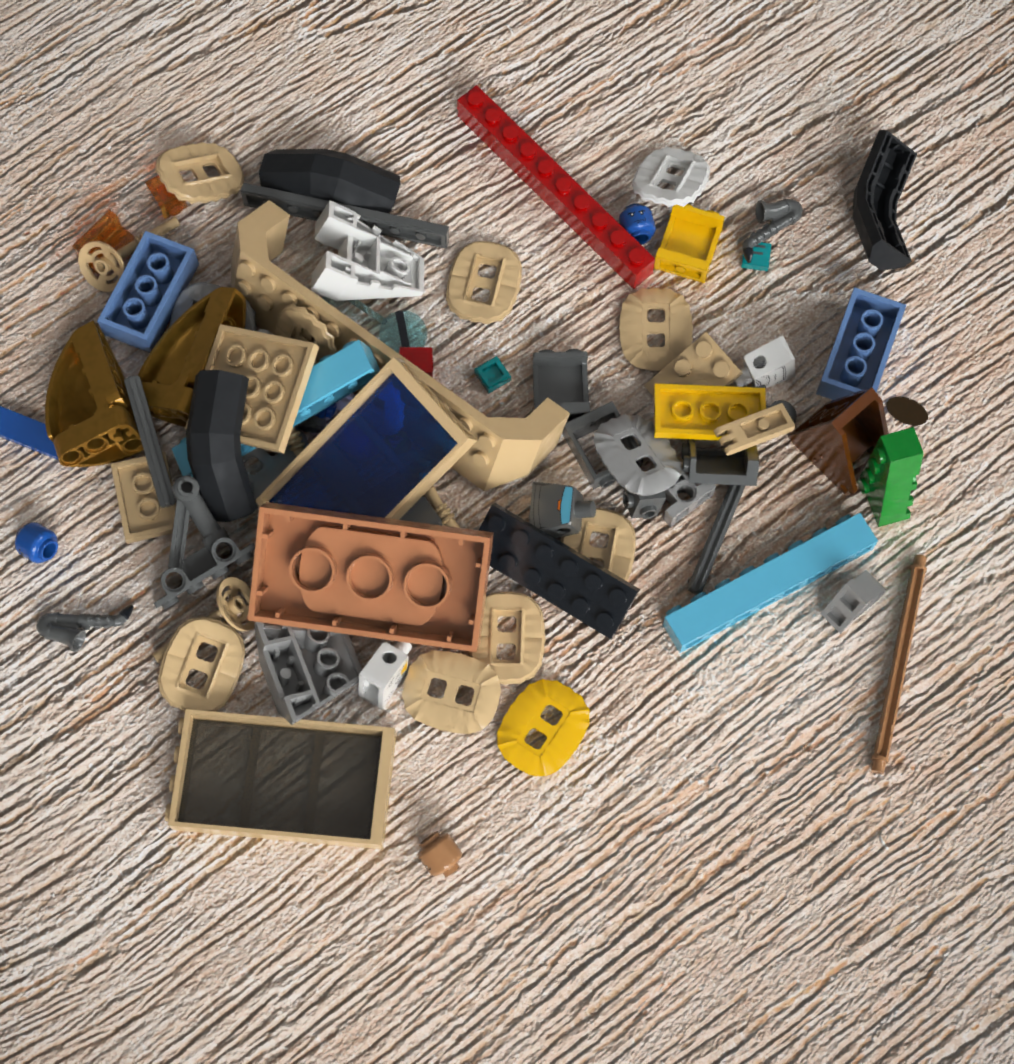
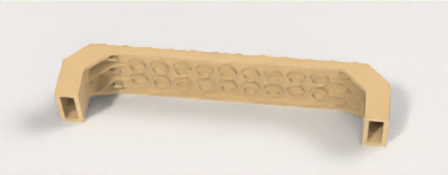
[231,200,570,491]

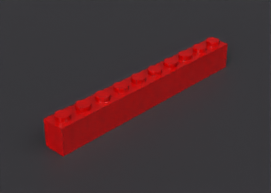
[457,85,655,289]

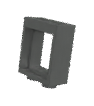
[563,401,643,490]

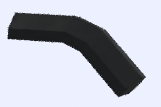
[852,130,917,271]
[259,149,401,214]
[186,370,258,522]

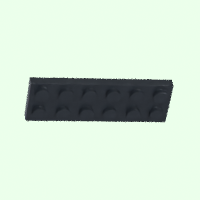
[479,503,640,639]

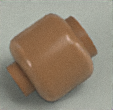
[418,831,462,877]

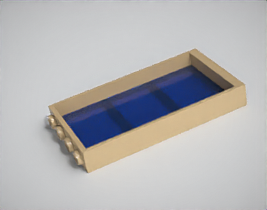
[256,357,478,520]

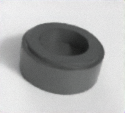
[298,415,326,433]

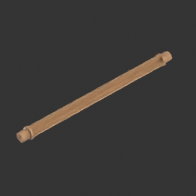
[871,554,927,774]

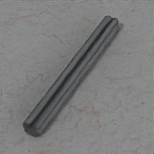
[124,376,176,508]
[687,485,746,594]

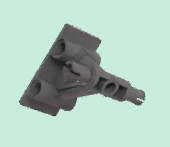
[153,476,255,610]

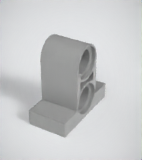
[663,468,716,527]
[820,570,887,634]

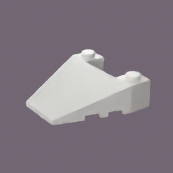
[311,200,424,301]

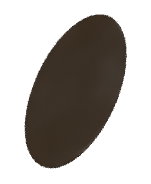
[886,397,928,426]

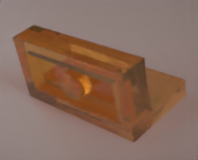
[72,210,135,276]

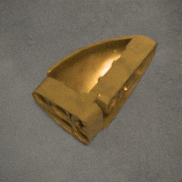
[138,287,246,427]
[45,320,143,467]

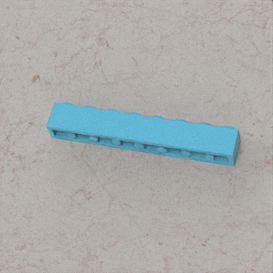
[172,340,380,478]
[663,513,878,653]

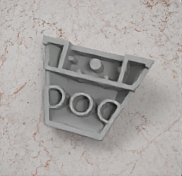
[254,622,362,725]

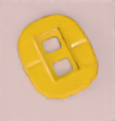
[497,679,590,776]

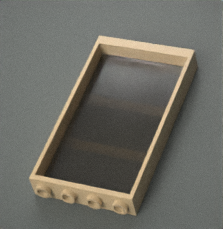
[165,709,397,850]

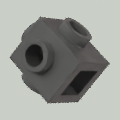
[623,490,666,519]

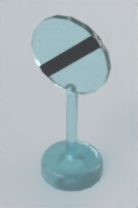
[322,297,427,353]

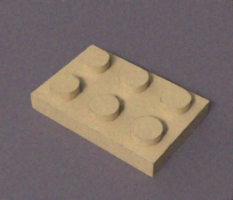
[644,332,743,396]
[111,451,176,544]

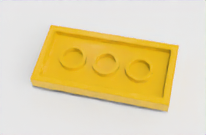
[653,383,766,440]

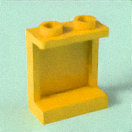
[654,204,725,283]

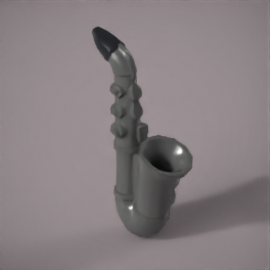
[743,199,803,263]
[36,605,134,652]

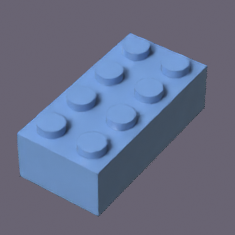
[97,231,199,353]
[816,287,906,400]

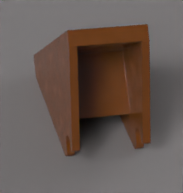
[788,387,889,494]

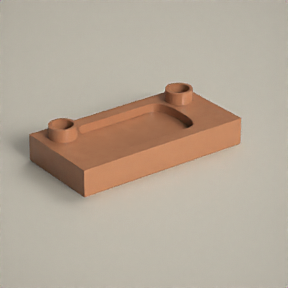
[248,502,494,652]

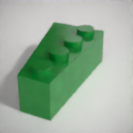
[858,427,924,527]

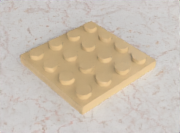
[185,324,319,454]

